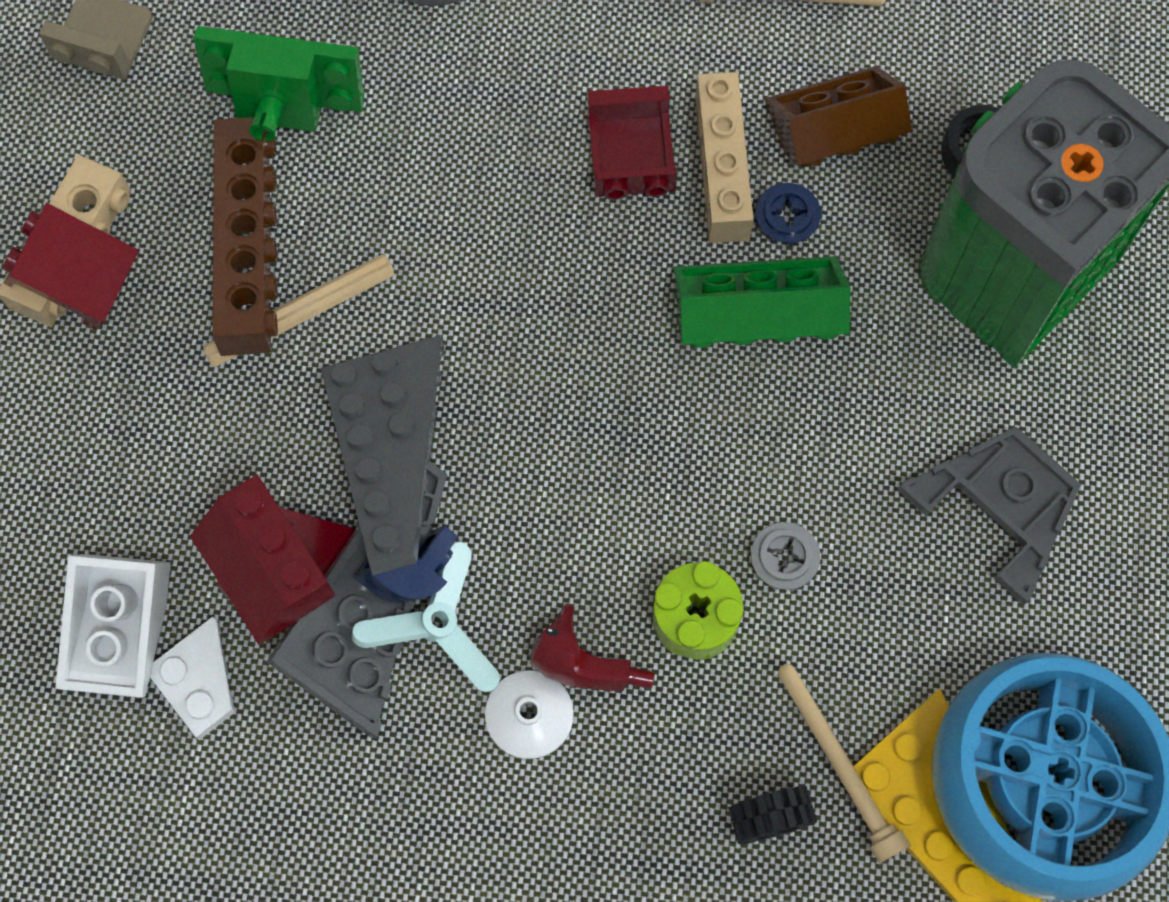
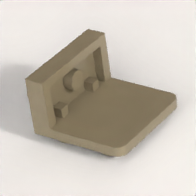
[39,0,153,80]

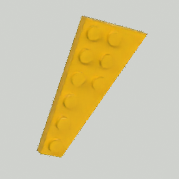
[853,688,1043,902]

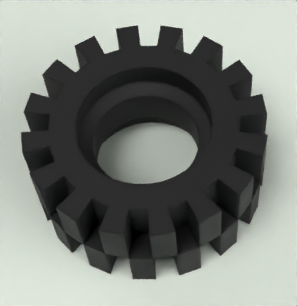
[728,786,817,845]

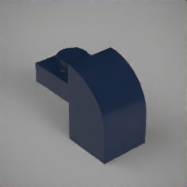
[354,526,458,603]

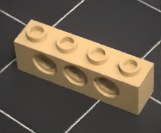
[695,72,754,243]
[0,155,131,328]

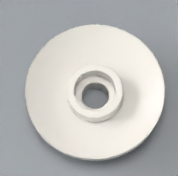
[485,670,573,759]

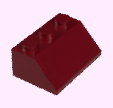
[190,474,336,645]

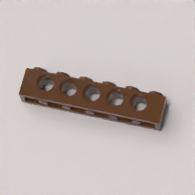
[212,117,278,356]

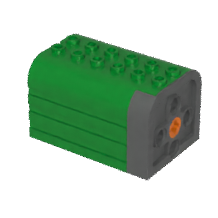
[919,60,1169,369]

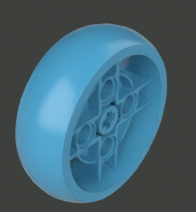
[932,653,1169,901]

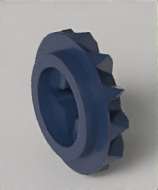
[755,183,821,247]

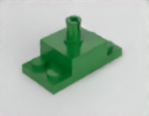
[193,26,365,142]

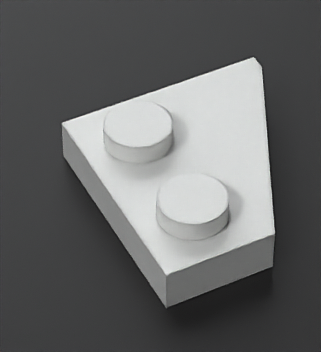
[150,617,235,740]

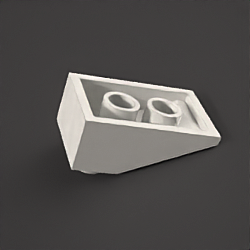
[55,554,171,698]

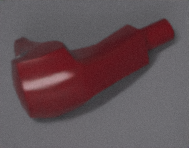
[530,604,655,692]

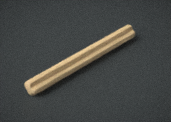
[203,255,394,367]

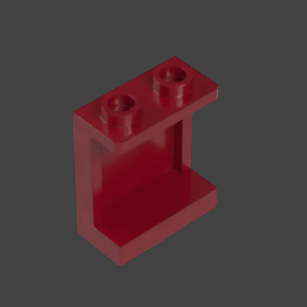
[588,86,677,200]
[1,202,139,330]

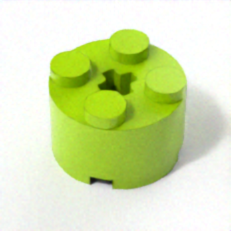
[653,561,743,660]

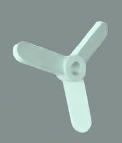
[352,542,500,692]

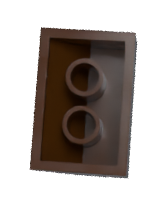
[765,66,912,167]

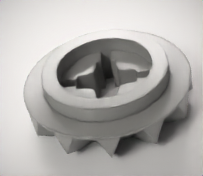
[751,522,820,591]

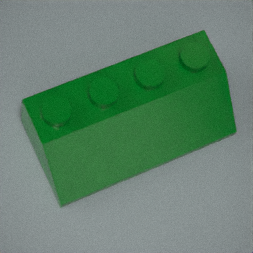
[673,256,851,348]

